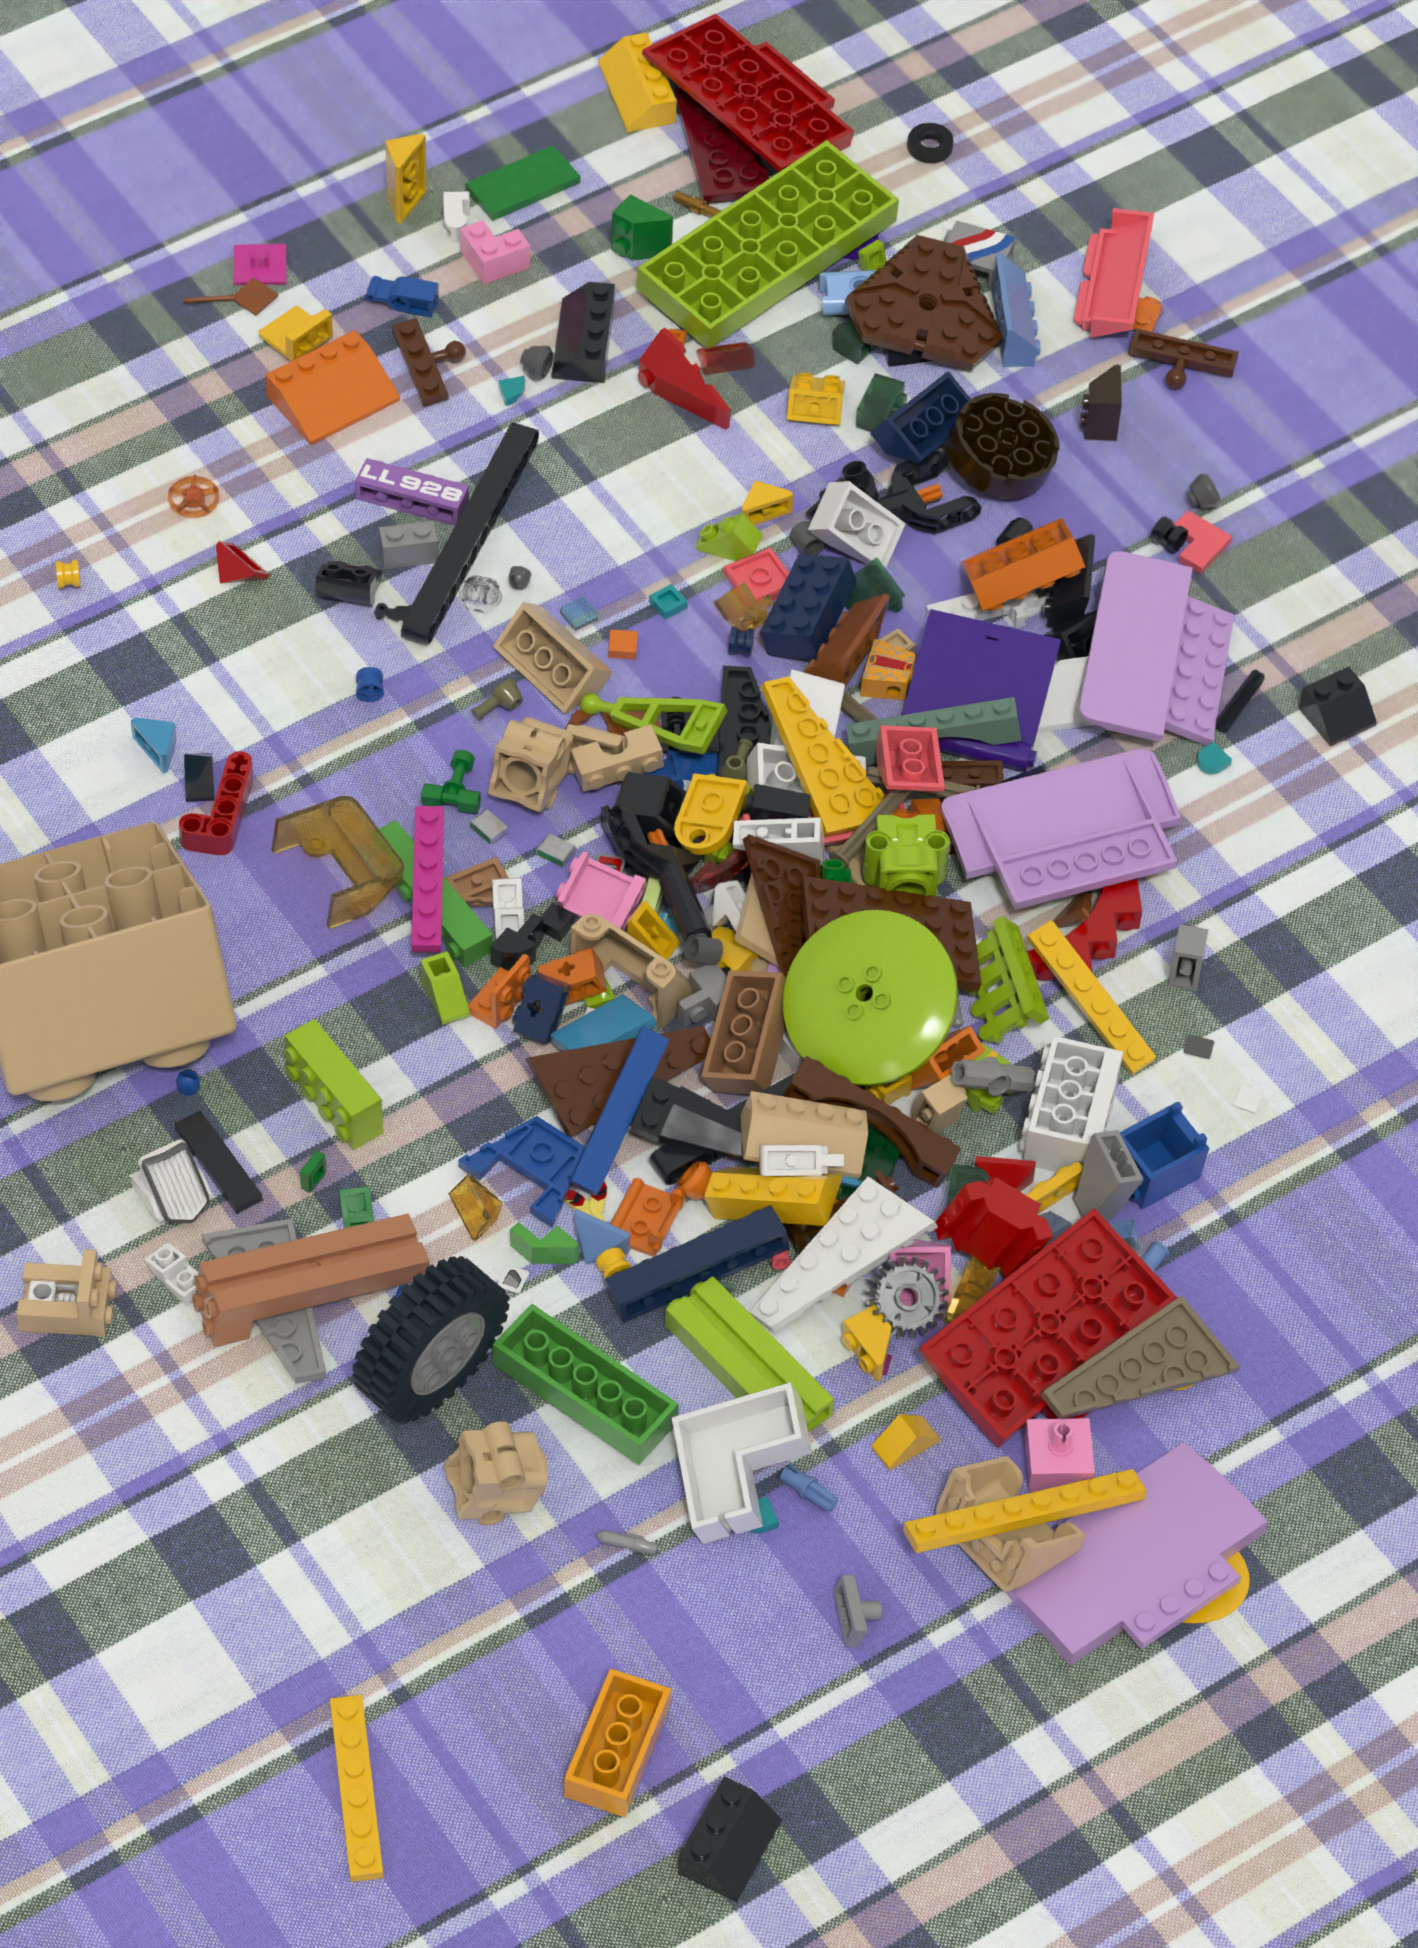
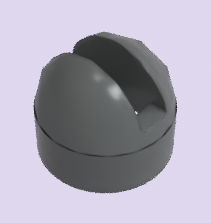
[508,566,532,589]

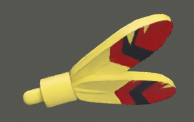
[564,1182,607,1222]

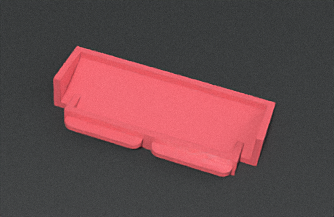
[1074,208,1154,338]

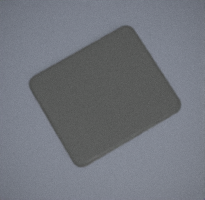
[1184,1035,1214,1059]

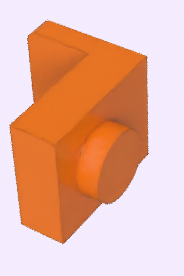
[1133,296,1164,332]

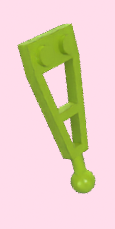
[580,693,727,754]

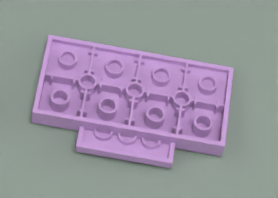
[1004,1442,1268,1666]

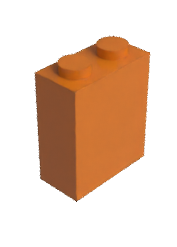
[909,1025,985,1090]

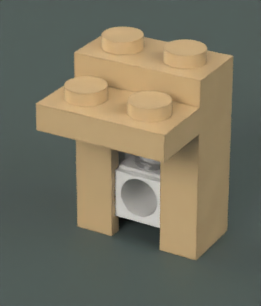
[16,1249,117,1336]

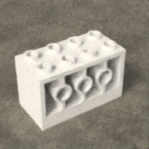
[1020,1036,1123,1172]

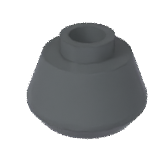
[520,345,554,381]
[1187,473,1221,509]

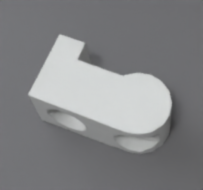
[443,192,470,242]

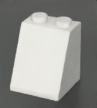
[770,669,845,746]

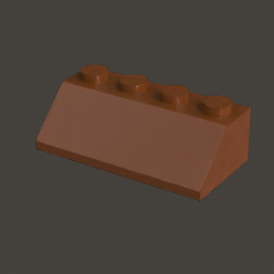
[806,594,890,689]

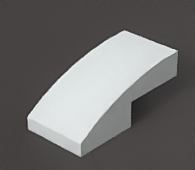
[491,878,524,939]

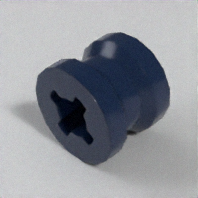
[728,626,754,657]

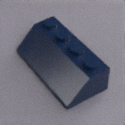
[870,371,971,463]

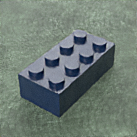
[760,554,857,660]

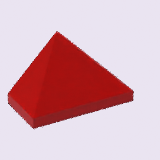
[216,541,270,584]
[973,1156,1036,1192]

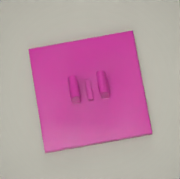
[234,244,287,285]

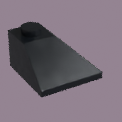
[1044,610,1097,663]

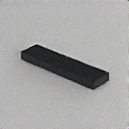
[175,1110,263,1214]

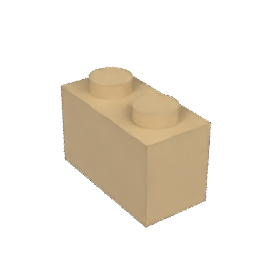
[910,1075,968,1134]

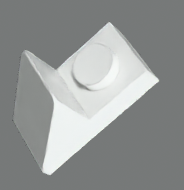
[712,880,746,932]

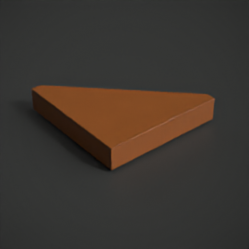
[1053,891,1093,928]

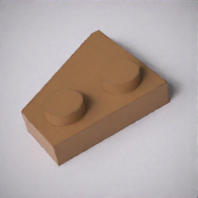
[445,856,509,907]

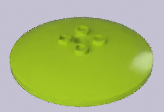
[783,910,958,1086]

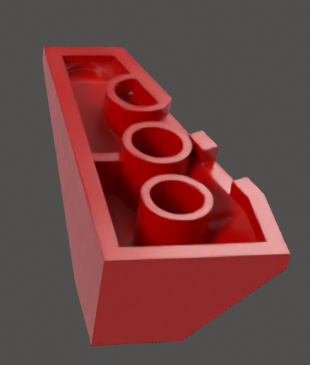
[638,328,731,430]

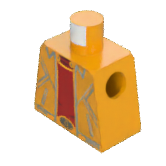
[860,639,916,700]

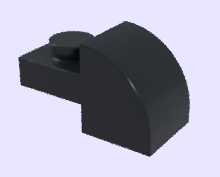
[491,913,545,970]

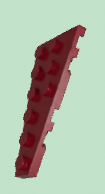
[674,88,770,203]

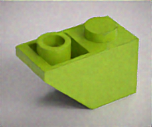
[695,513,763,561]
[420,951,470,1025]

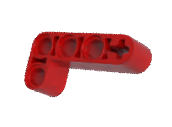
[179,751,253,855]

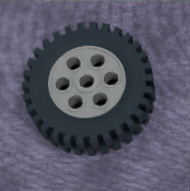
[352,1256,510,1423]

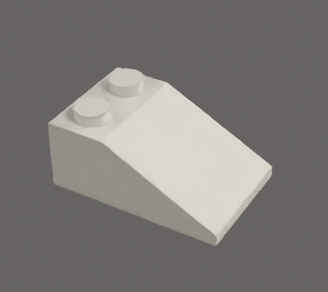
[808,481,906,571]

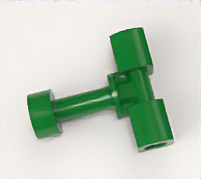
[421,750,481,814]

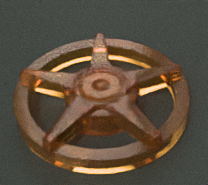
[168,475,219,518]

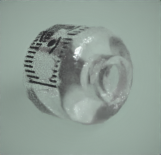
[459,575,502,614]

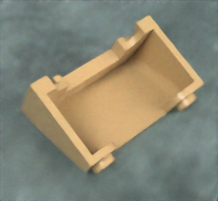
[571,914,693,1030]
[936,1456,1086,1592]

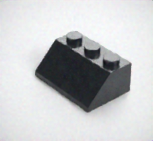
[1043,534,1095,628]
[678,1776,782,1902]

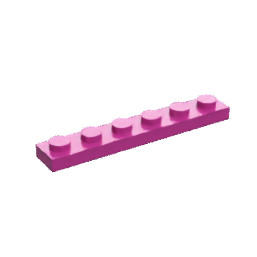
[412,806,444,952]

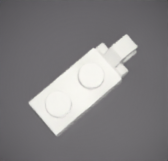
[760,1145,844,1176]

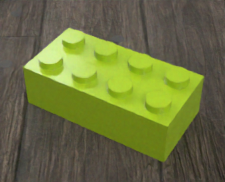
[283,1019,383,1150]

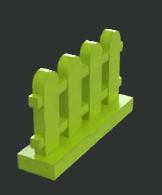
[964,916,1050,1044]

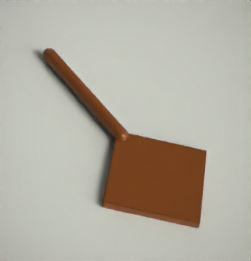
[183,277,279,316]

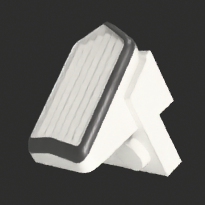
[129,1139,213,1222]

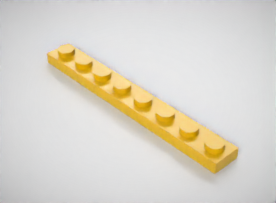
[903,1469,1147,1553]

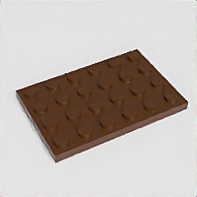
[800,876,982,992]

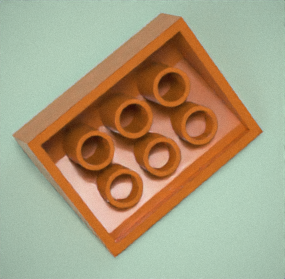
[265,330,400,445]
[961,518,1086,611]

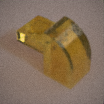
[714,582,774,631]

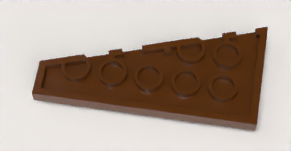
[742,834,821,977]
[525,1026,711,1137]

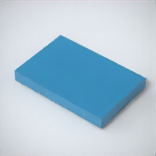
[550,994,657,1051]

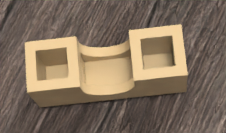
[570,725,664,792]

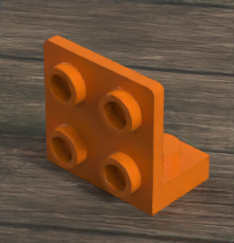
[468,954,531,1029]

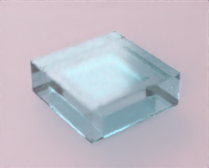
[560,596,598,631]

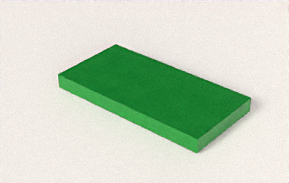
[465,145,580,221]

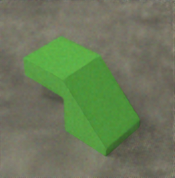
[510,1222,579,1264]

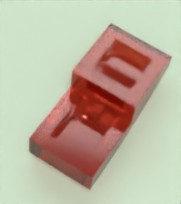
[690,849,748,894]

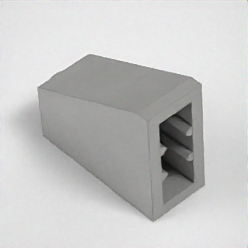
[1075,1130,1144,1221]

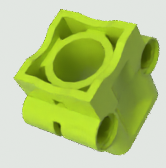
[862,814,950,896]

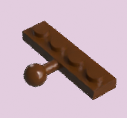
[391,318,466,407]
[1129,329,1239,390]
[940,760,1004,803]

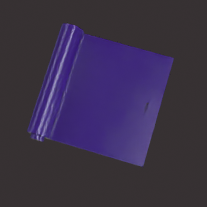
[900,609,1061,771]

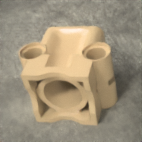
[488,717,573,812]
[444,1421,548,1526]

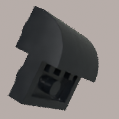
[316,561,382,605]

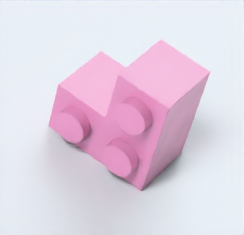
[460,220,530,285]

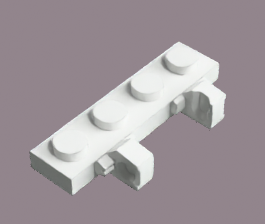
[926,590,1039,629]

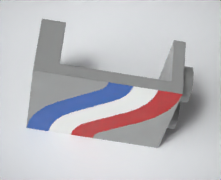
[944,220,1016,289]

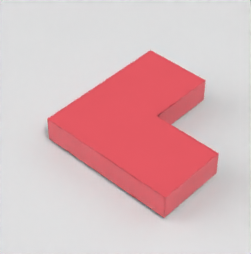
[1174,510,1233,574]

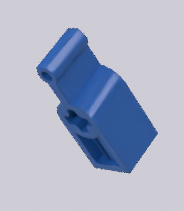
[365,276,439,318]

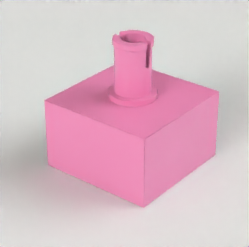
[1024,1418,1095,1493]

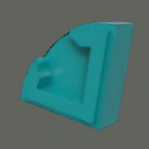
[498,376,525,406]

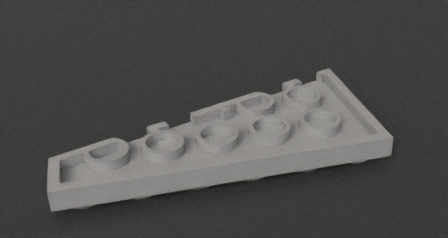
[202,1218,326,1384]

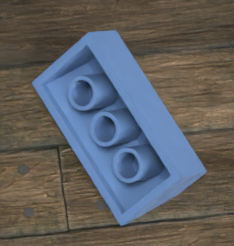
[992,253,1041,367]

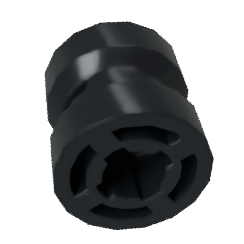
[1150,516,1189,553]

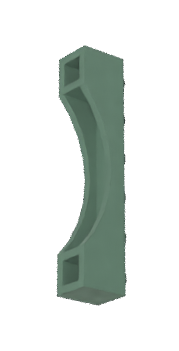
[846,697,1022,766]

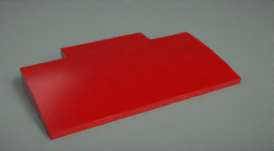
[642,14,854,172]
[919,1208,1177,1448]

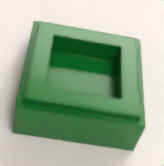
[300,1150,326,1193]

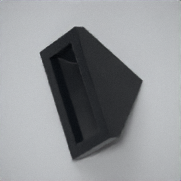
[184,752,215,802]

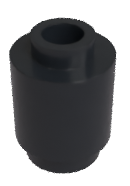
[996,517,1033,546]

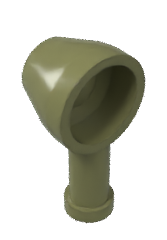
[471,679,523,721]
[720,739,753,780]

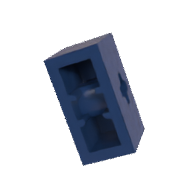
[513,973,572,1043]

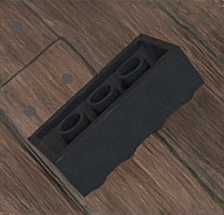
[551,282,615,383]

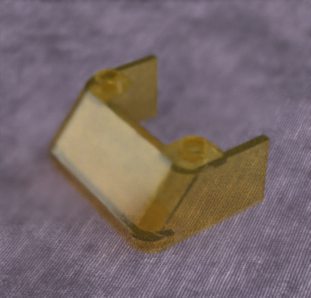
[271,796,404,929]

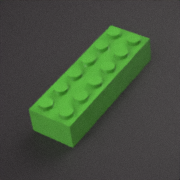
[493,1304,679,1465]

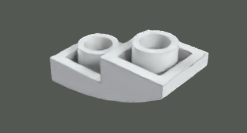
[144,1242,198,1305]

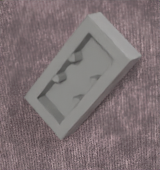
[833,1575,882,1647]

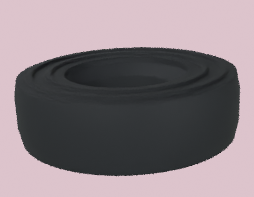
[907,123,954,163]

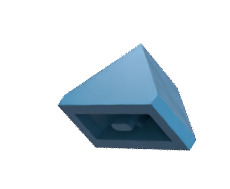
[131,717,177,774]

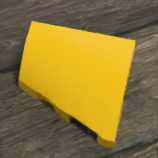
[712,926,760,971]

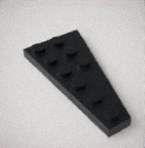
[718,666,772,777]

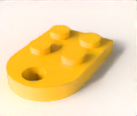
[674,773,750,855]

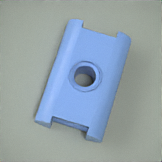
[819,270,876,316]

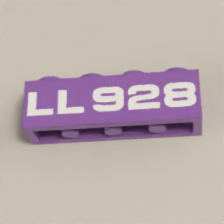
[355,458,469,526]

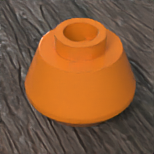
[677,1162,712,1201]

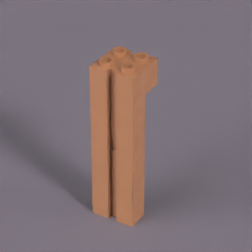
[192,1213,430,1347]

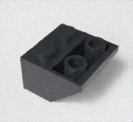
[615,772,687,844]

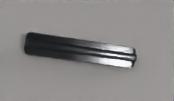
[1215,669,1265,733]

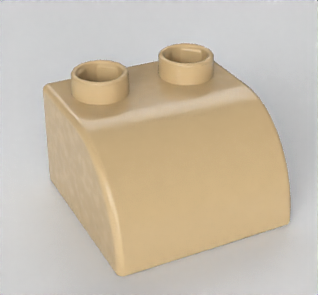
[0,822,237,1101]

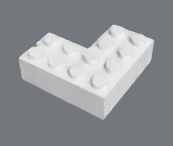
[672,1382,812,1544]

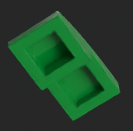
[339,1186,374,1228]

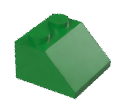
[611,194,673,261]

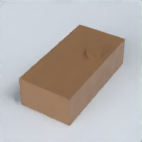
[701,970,786,1095]

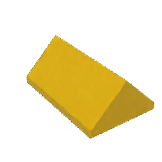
[385,134,427,224]

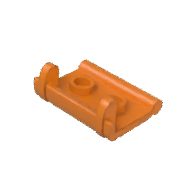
[610,1178,686,1257]

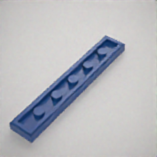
[569,1026,669,1196]

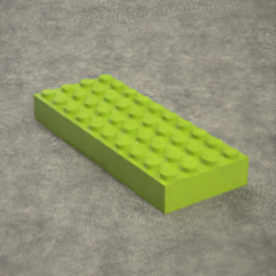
[636,140,899,350]

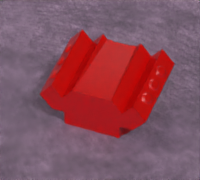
[935,1177,1053,1279]

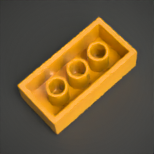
[564,1668,672,1818]

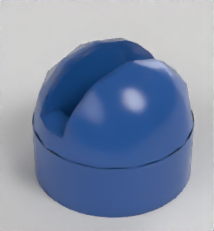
[176,1069,201,1096]

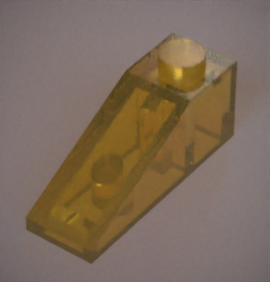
[944,1256,1000,1323]

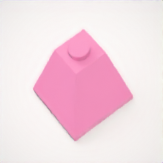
[887,1239,951,1307]

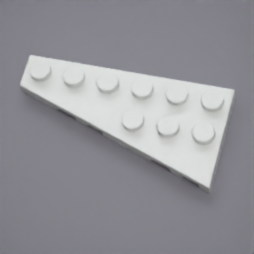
[749,1177,938,1333]

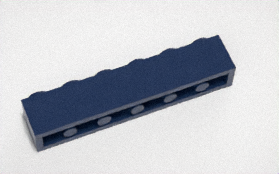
[604,1205,790,1323]

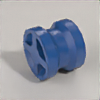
[355,667,384,702]

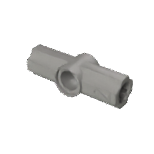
[951,1057,1035,1096]

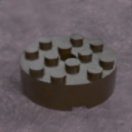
[947,393,1060,500]

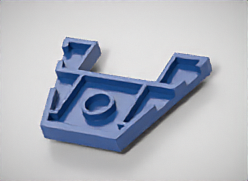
[458,1116,584,1227]

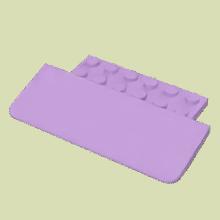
[1079,551,1234,746]
[941,749,1181,910]

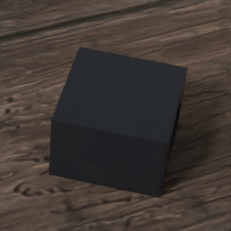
[541,903,575,942]

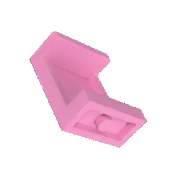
[555,851,647,932]

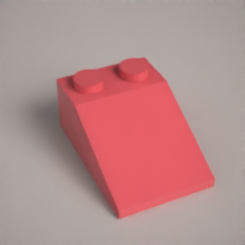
[875,725,945,792]

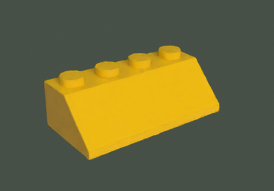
[598,32,677,133]
[704,1167,843,1226]

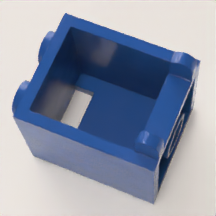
[1120,1101,1209,1210]

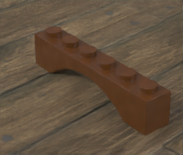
[782,1056,962,1188]

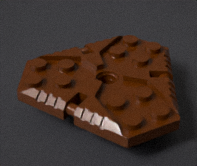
[845,235,1003,370]

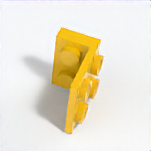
[259,306,333,361]
[787,372,845,425]

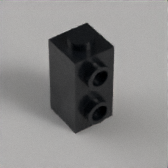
[743,784,811,820]

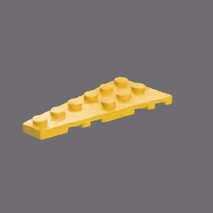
[760,676,885,837]

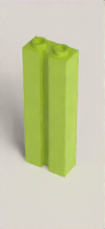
[665,1276,835,1433]

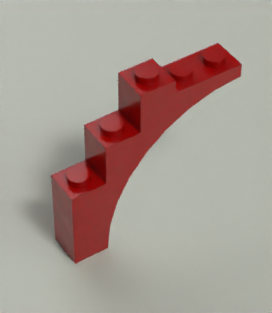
[1001,878,1142,988]

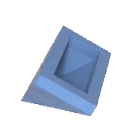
[574,1209,631,1265]

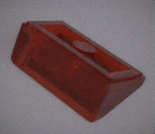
[696,342,755,375]

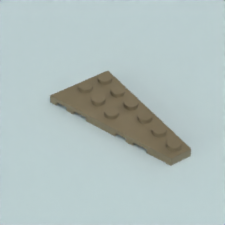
[1041,1296,1240,1419]

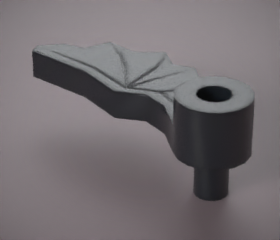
[374,603,412,622]

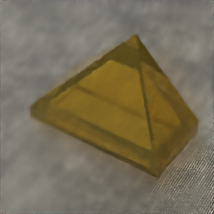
[448,1174,503,1241]

